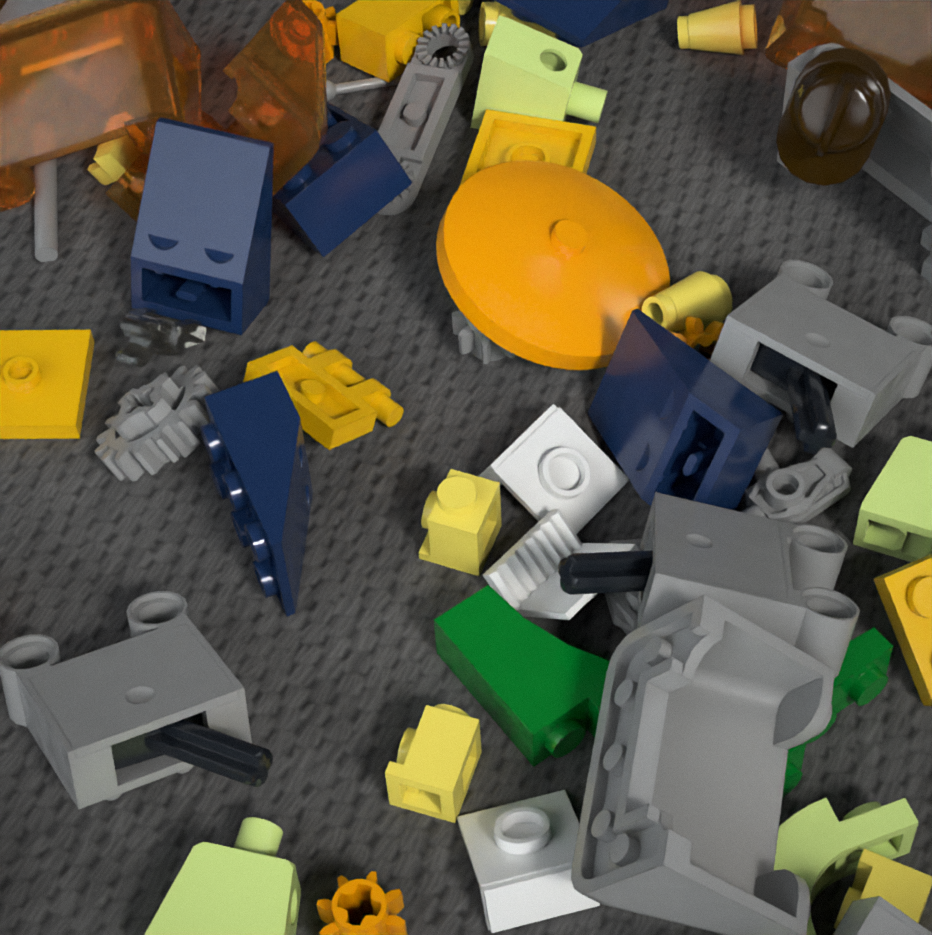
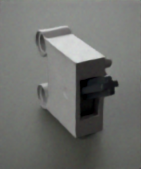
[710,260,932,454]
[558,492,860,678]
[0,591,273,810]

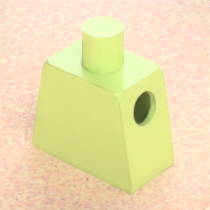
[470,15,608,129]
[853,436,932,562]
[145,817,301,935]

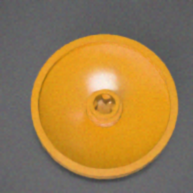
[436,160,670,370]

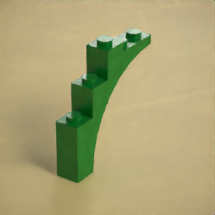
[434,585,893,798]

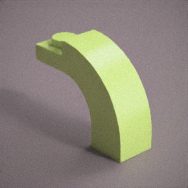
[774,797,919,935]

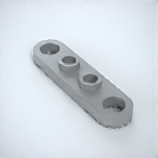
[378,23,474,215]

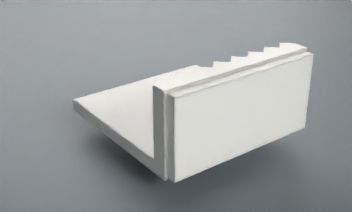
[478,404,629,534]
[483,509,640,620]
[457,790,600,933]

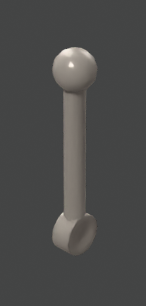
[315,73,403,102]

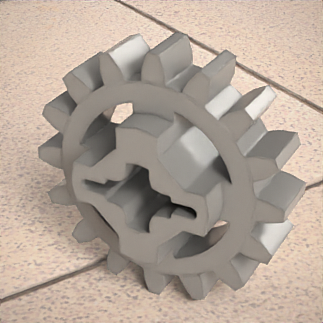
[94,365,220,482]

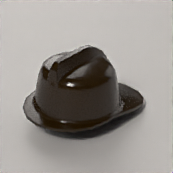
[776,47,891,186]

